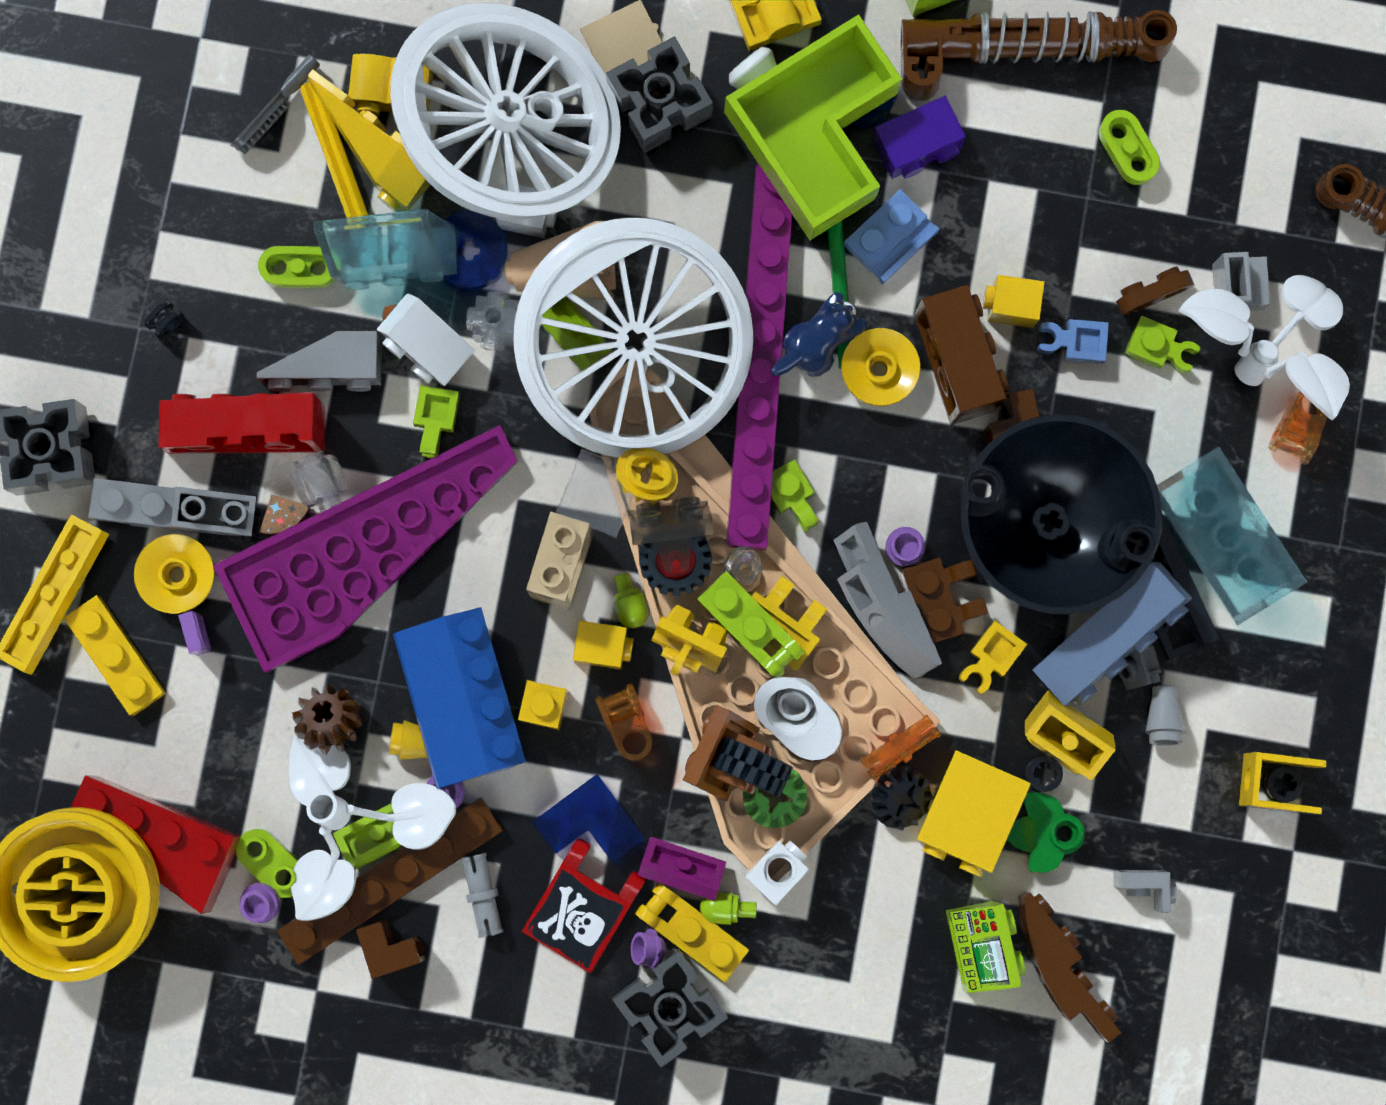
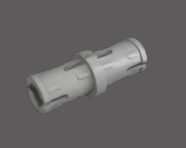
[461,853,504,938]

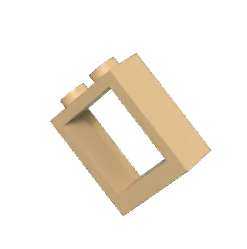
[526,512,593,610]

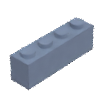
[1033,562,1192,706]

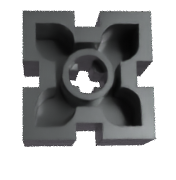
[606,36,713,153]
[0,399,95,496]
[613,948,728,1068]

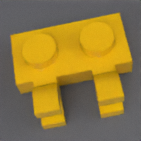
[752,576,827,671]

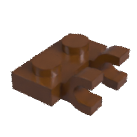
[902,558,988,643]

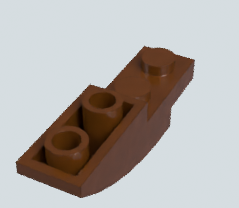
[1018,891,1121,1043]

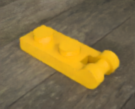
[635,882,749,983]

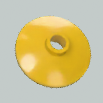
[841,328,920,406]
[134,534,215,614]

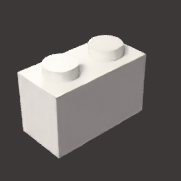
[376,294,475,386]

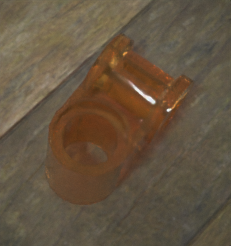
[1268,391,1328,465]
[595,683,653,763]

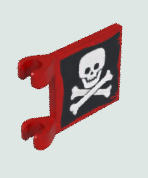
[522,838,645,973]

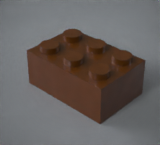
[914,284,1009,426]

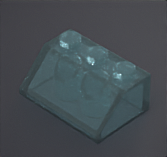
[314,209,457,290]

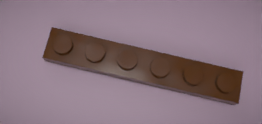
[277,797,503,965]

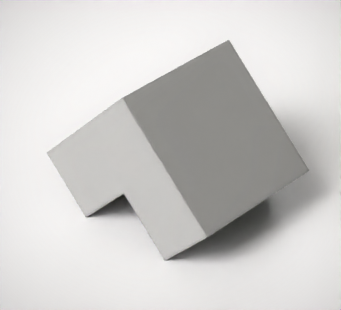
[1212,252,1270,310]

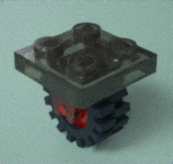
[629,497,714,597]

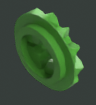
[743,769,807,828]

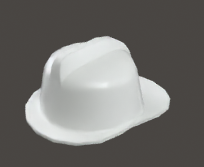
[754,677,842,761]

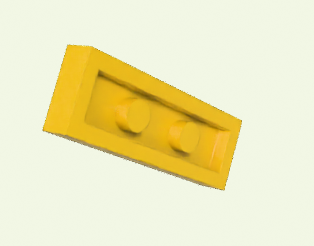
[64,595,166,716]

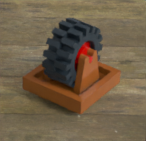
[683,705,793,801]

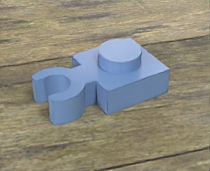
[1037,319,1109,364]

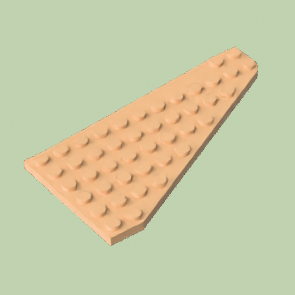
[590,361,941,882]

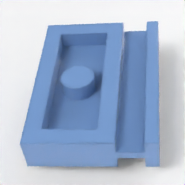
[844,189,940,285]

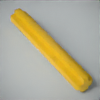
[300,82,370,228]

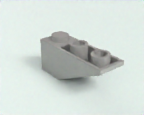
[257,331,382,392]

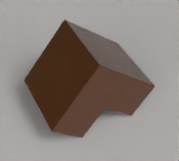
[983,389,1039,446]
[356,919,426,979]

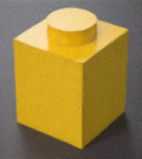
[982,275,1044,328]
[573,620,634,670]
[518,680,569,730]

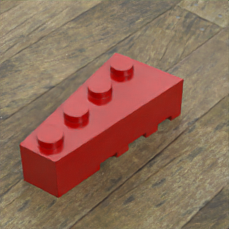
[159,392,325,454]
[71,775,241,914]

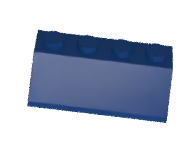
[393,607,526,789]

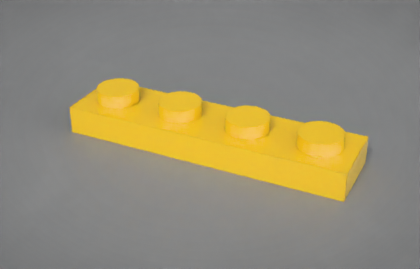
[0,514,109,675]

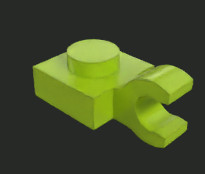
[413,385,460,458]
[771,459,819,533]

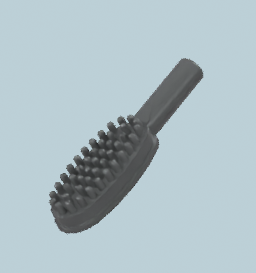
[230,55,320,154]

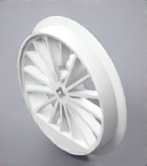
[390,3,621,219]
[514,218,753,458]

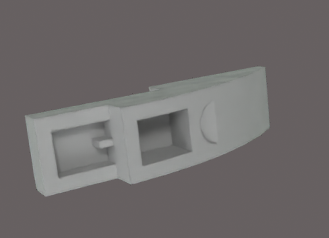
[88,478,256,537]
[834,522,942,679]

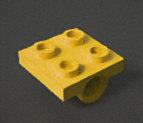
[728,0,821,51]

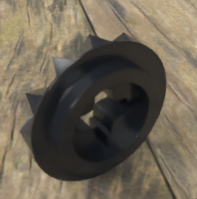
[871,766,934,831]

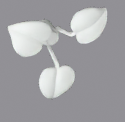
[1179,275,1350,421]
[289,736,456,921]

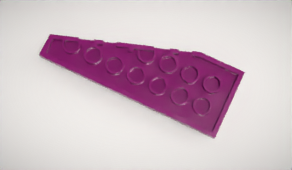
[213,425,518,673]

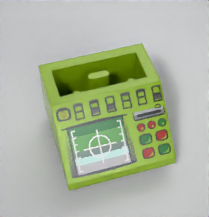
[946,901,1026,993]

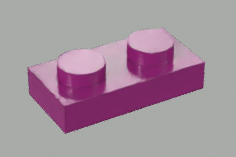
[638,836,726,901]

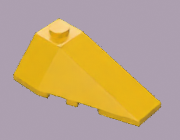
[308,69,431,214]

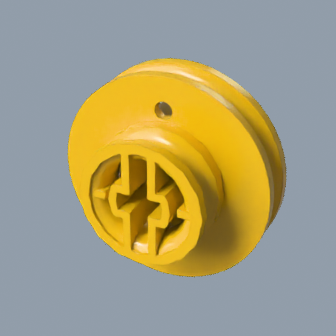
[0,807,160,982]

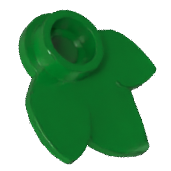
[1007,792,1085,873]

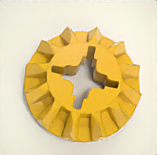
[615,447,678,505]

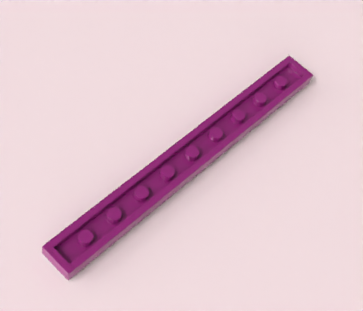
[726,163,792,551]

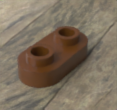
[1116,266,1195,316]

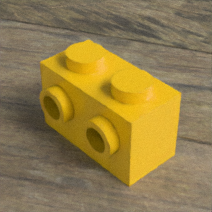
[1025,690,1116,781]

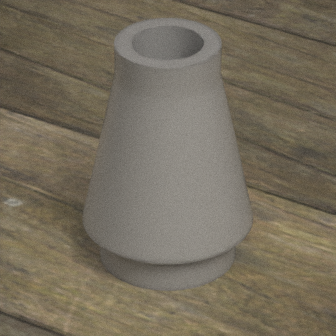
[1145,685,1186,746]

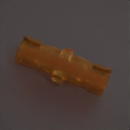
[859,714,941,781]

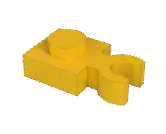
[959,620,1027,695]

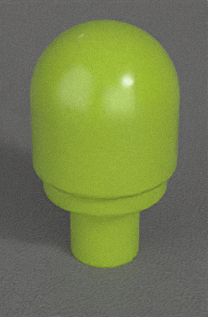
[613,572,649,629]
[700,891,757,925]

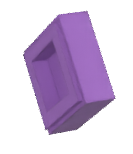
[178,611,212,656]

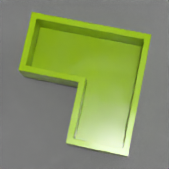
[724,14,903,240]

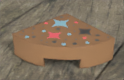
[260,494,311,535]

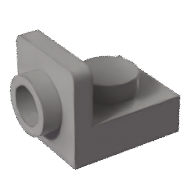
[1114,870,1177,913]

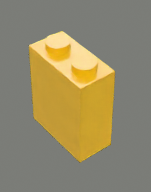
[917,751,1031,878]

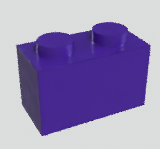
[872,95,966,180]

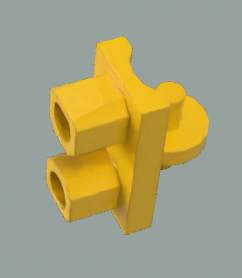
[651,605,728,677]

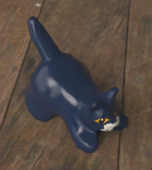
[771,292,867,377]

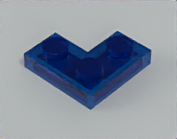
[532,774,645,863]

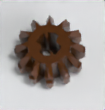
[292,684,362,755]

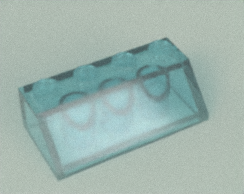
[1157,447,1307,625]

